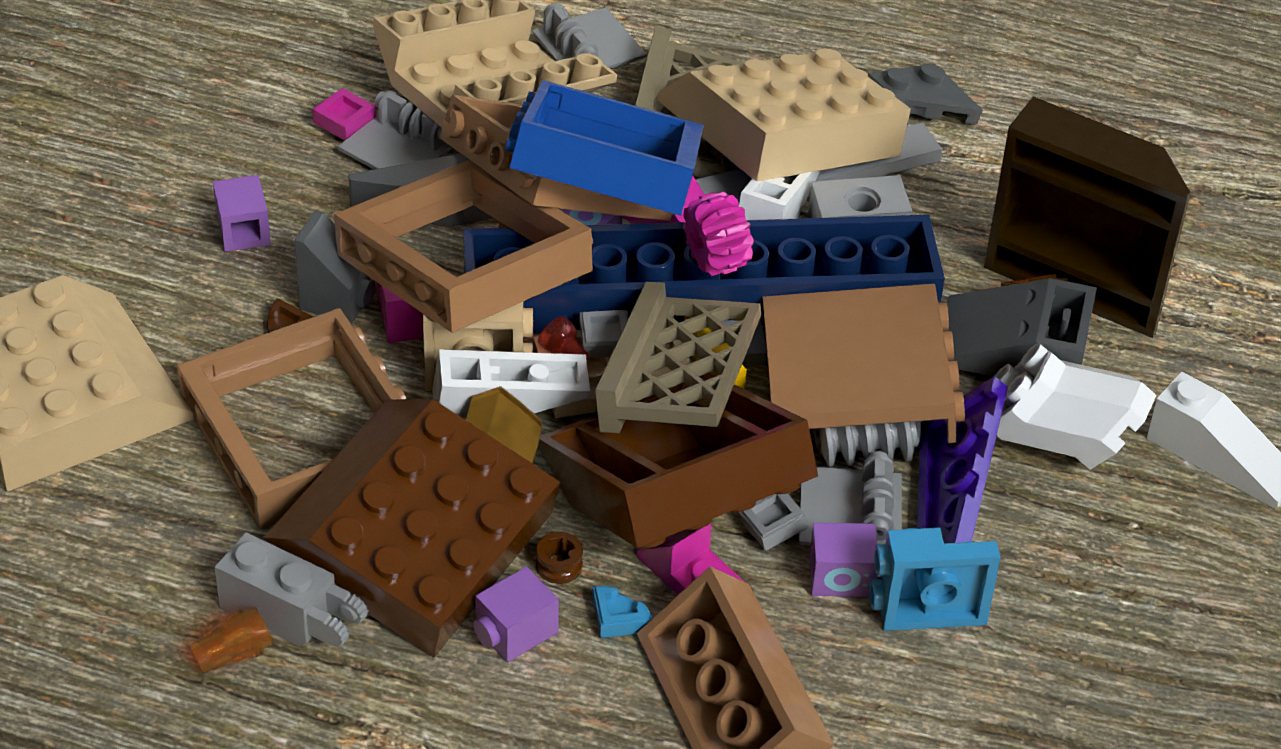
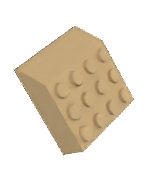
[657,48,911,182]
[0,275,194,492]

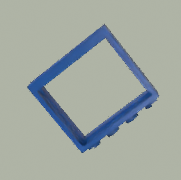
[505,80,704,216]

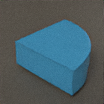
[592,586,652,638]

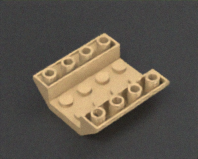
[373,0,618,128]

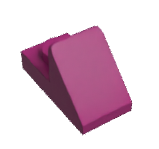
[637,524,744,595]

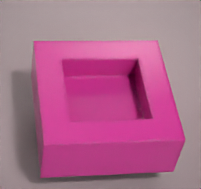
[312,88,376,140]

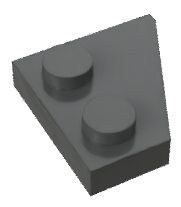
[868,63,983,125]

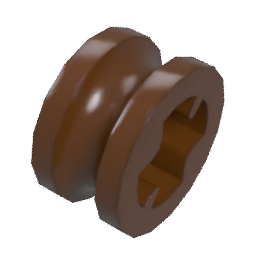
[536,532,583,584]

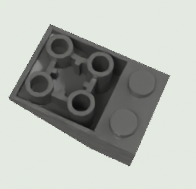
[947,278,1097,377]

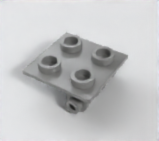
[532,4,647,69]
[338,90,453,169]
[799,451,902,546]

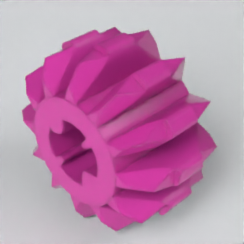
[682,192,754,276]

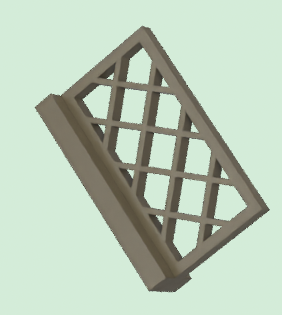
[635,26,745,178]
[595,282,761,433]

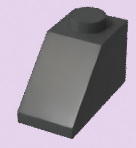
[294,210,375,325]

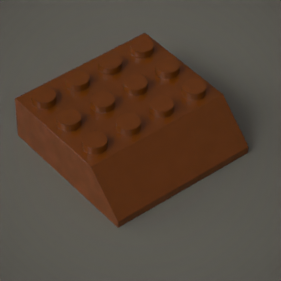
[538,372,818,549]
[263,399,560,658]

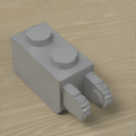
[215,532,368,647]

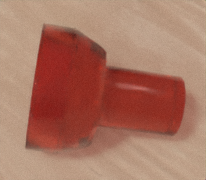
[538,316,589,360]

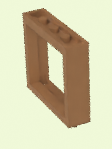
[440,95,673,221]
[334,160,593,333]
[177,308,406,530]

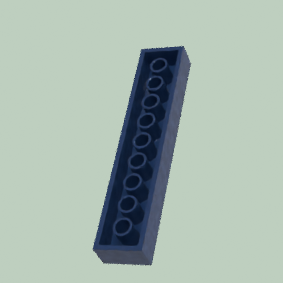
[463,215,945,334]

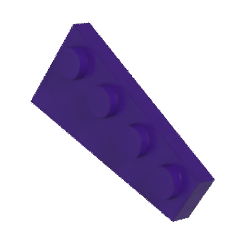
[917,376,1008,544]

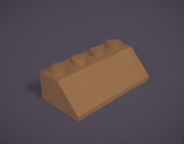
[637,566,834,749]

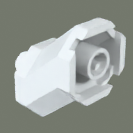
[995,343,1156,470]

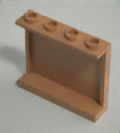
[763,284,965,443]

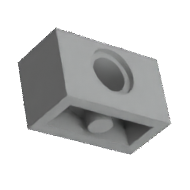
[808,175,912,218]

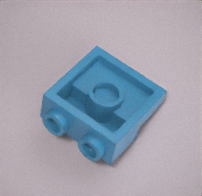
[869,528,1001,631]

